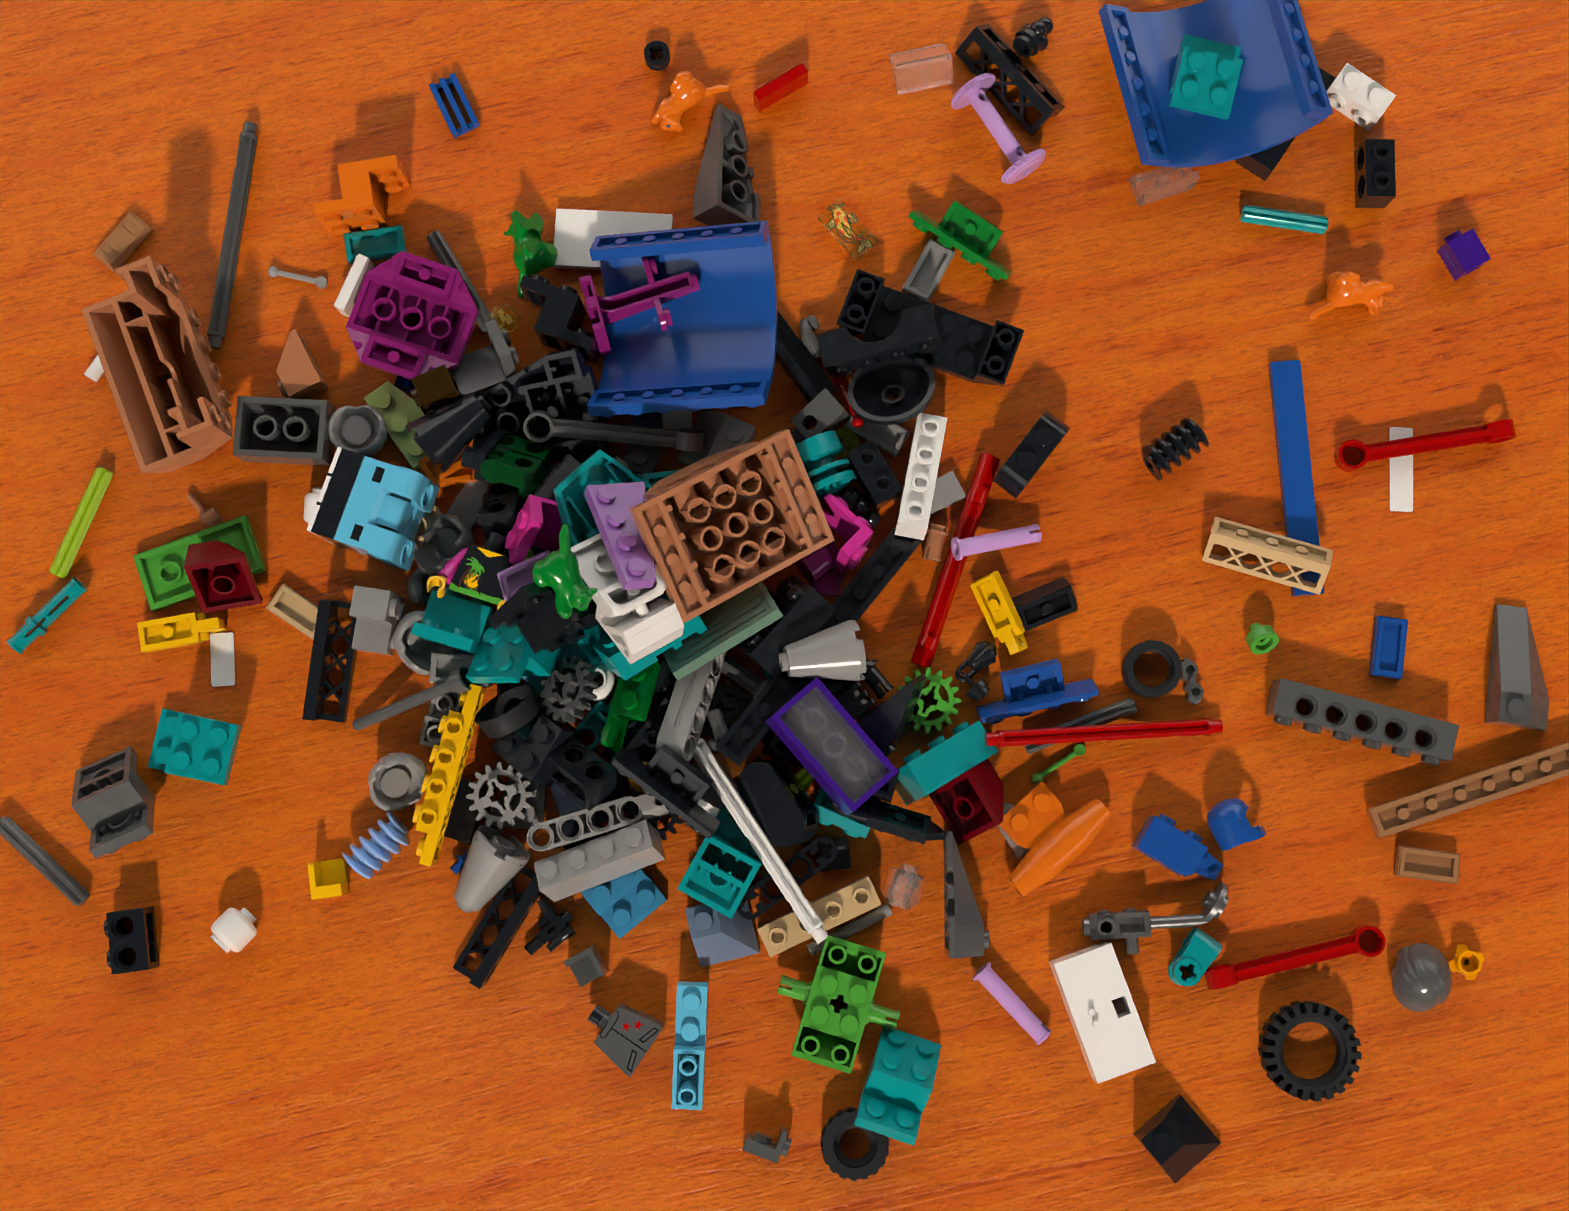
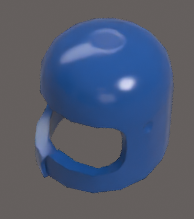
[1207,798,1267,851]

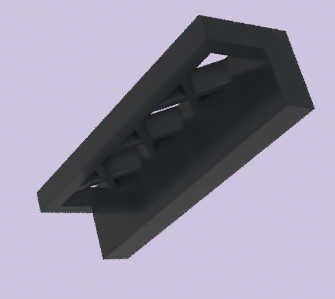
[955,24,1064,136]
[776,310,836,403]
[302,599,356,723]
[453,866,542,989]

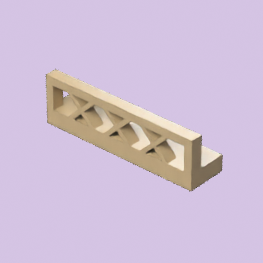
[1202,517,1333,595]

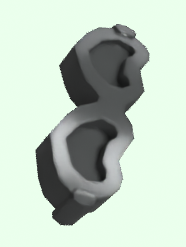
[1180,658,1204,705]

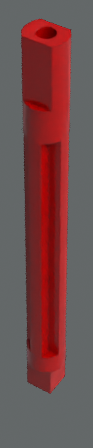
[910,453,1000,668]

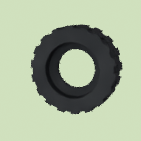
[821,1107,889,1181]

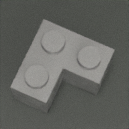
[349,585,406,656]

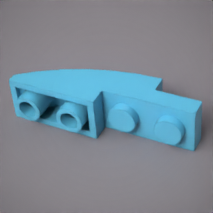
[671,981,708,1110]

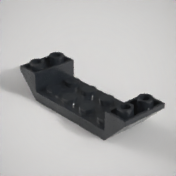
[836,269,1024,386]

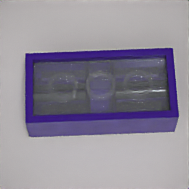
[765,677,899,815]

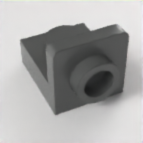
[742,1127,792,1163]

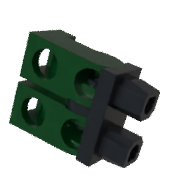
[461,429,553,498]

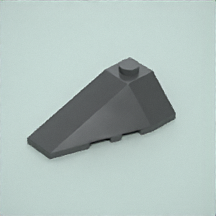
[693,104,760,226]
[943,831,989,958]

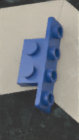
[976,658,1099,724]

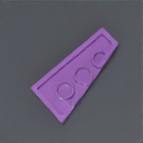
[584,482,656,590]

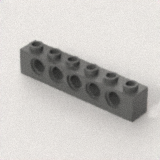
[1265,678,1459,765]

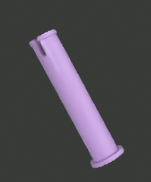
[951,524,1042,561]
[972,962,1051,1045]

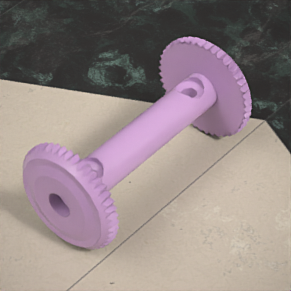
[951,73,1046,184]

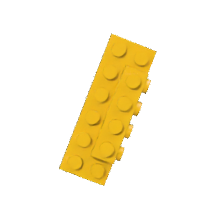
[412,684,486,867]

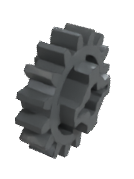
[539,656,599,724]

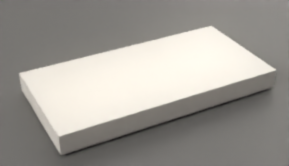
[553,208,673,270]

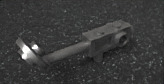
[1082,882,1229,954]

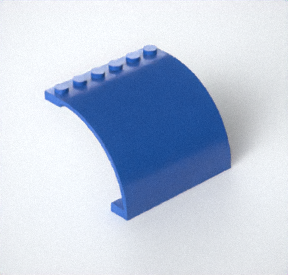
[1099,0,1333,168]
[587,220,777,417]

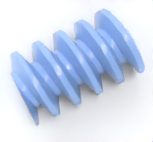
[342,811,410,879]

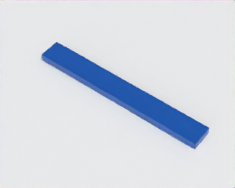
[1268,360,1324,596]

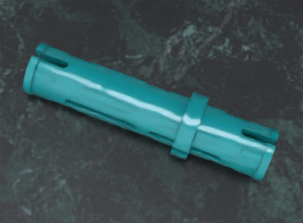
[7,577,87,654]

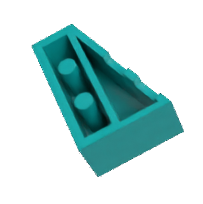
[592,591,708,681]
[895,721,998,806]

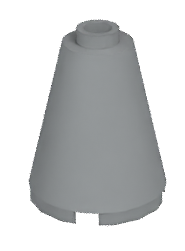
[779,620,867,681]
[454,825,530,913]

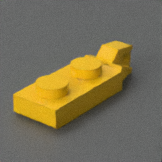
[970,570,1028,655]
[137,612,226,653]

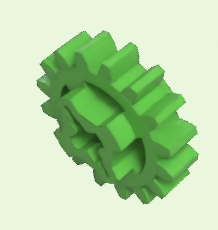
[897,667,961,733]

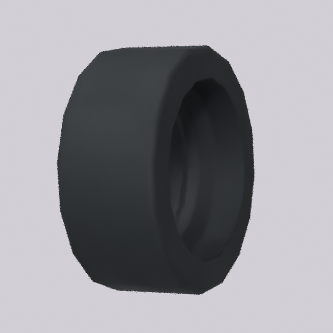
[1121,640,1182,698]

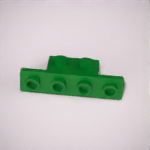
[908,200,1013,281]
[601,662,661,754]

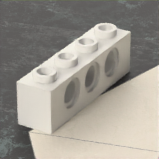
[895,413,947,540]

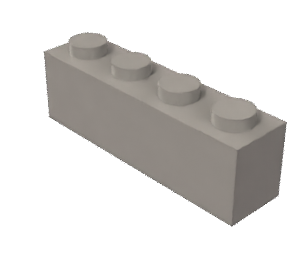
[534,819,666,902]

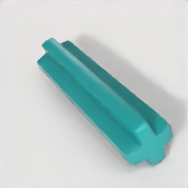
[1240,205,1328,234]

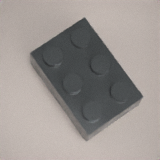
[233,396,336,466]

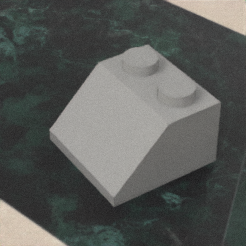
[677,409,756,466]

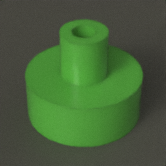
[1246,623,1279,654]

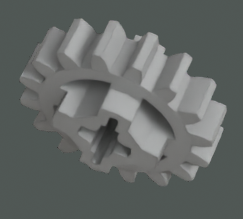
[466,762,534,829]

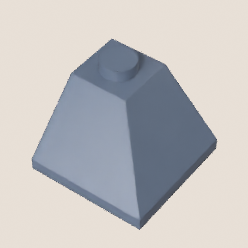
[685,897,760,967]

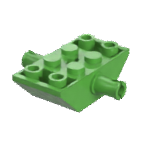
[777,935,900,1074]

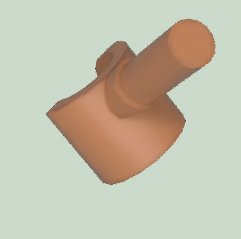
[186,493,223,527]

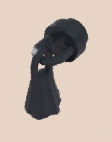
[955,641,997,702]

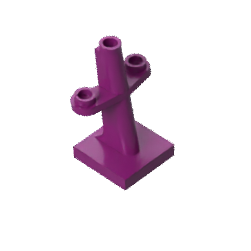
[579,256,700,356]

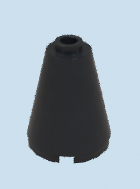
[405,393,492,473]

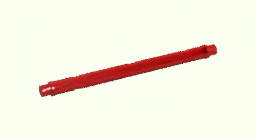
[984,718,1223,748]

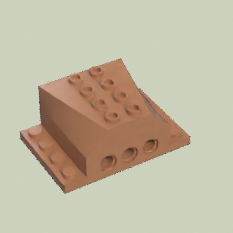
[629,429,835,623]

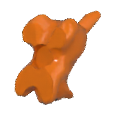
[651,71,730,133]
[1308,272,1395,320]

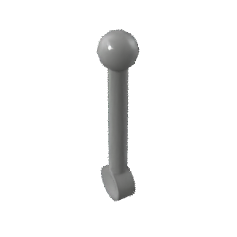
[268,266,328,289]

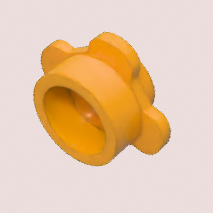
[1448,944,1484,980]

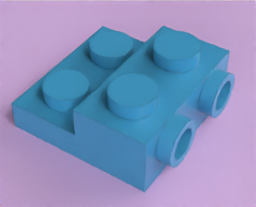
[580,868,667,939]

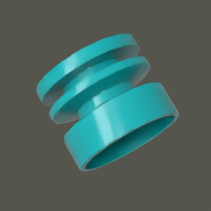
[795,431,857,501]

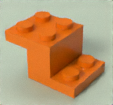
[313,155,410,235]

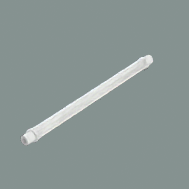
[693,737,829,944]

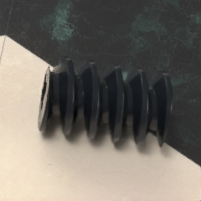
[1141,418,1209,481]

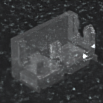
[1129,167,1200,206]

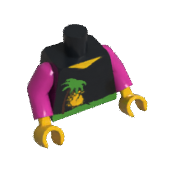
[427,531,516,610]

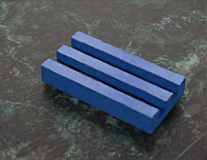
[429,73,480,138]

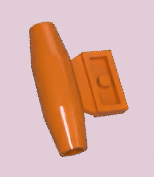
[999,782,1112,897]

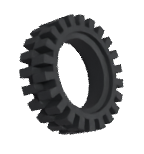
[1258,1001,1362,1102]

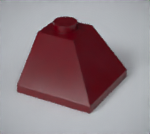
[183,540,263,613]
[929,758,1004,845]

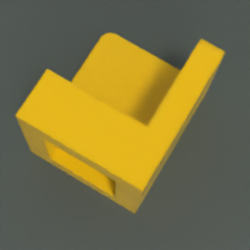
[307,858,349,900]

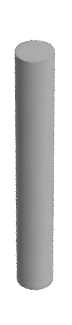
[806,904,893,956]

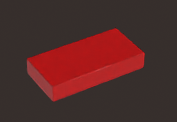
[753,63,808,112]

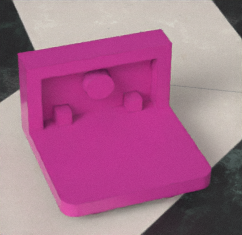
[821,493,874,575]
[505,494,562,564]

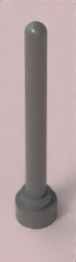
[352,666,475,731]

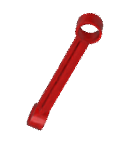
[1334,419,1516,472]
[1204,925,1386,990]

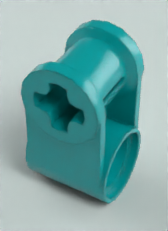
[576,698,609,751]
[1168,926,1223,986]

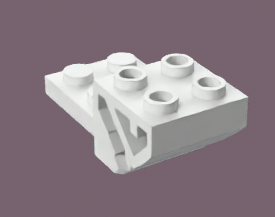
[571,533,684,664]

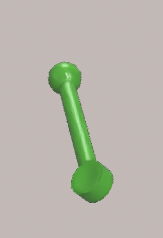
[1032,744,1086,784]

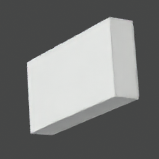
[334,254,375,317]

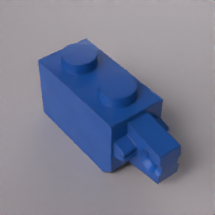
[1131,814,1223,880]

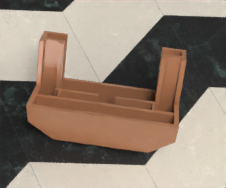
[81,256,233,474]

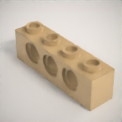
[757,875,882,957]

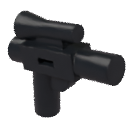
[524,896,576,955]

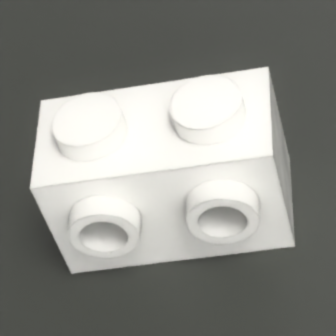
[1326,63,1396,131]

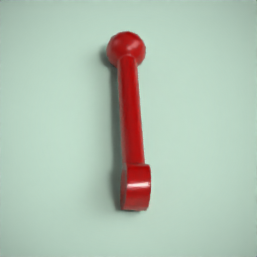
[834,376,864,428]

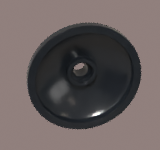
[847,354,936,425]

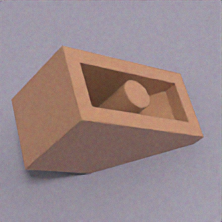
[276,329,328,399]

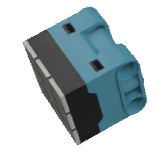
[307,447,440,571]

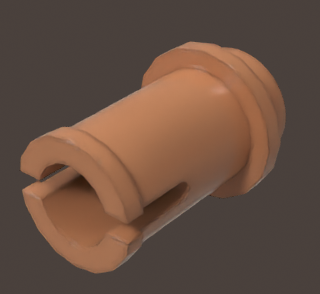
[922,523,948,562]

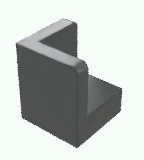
[564,944,608,987]

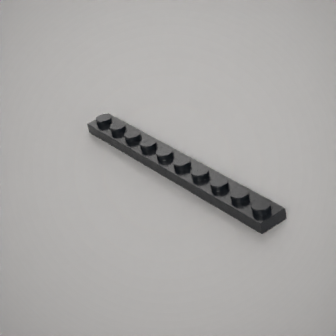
[715,526,926,767]

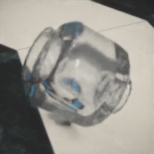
[882,863,925,910]

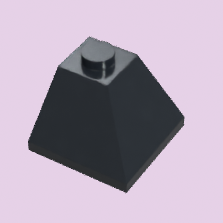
[1134,1094,1221,1183]

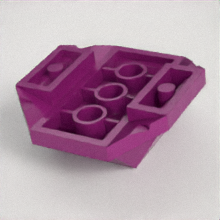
[346,251,479,380]

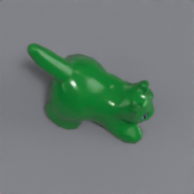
[503,210,558,299]
[532,524,598,619]

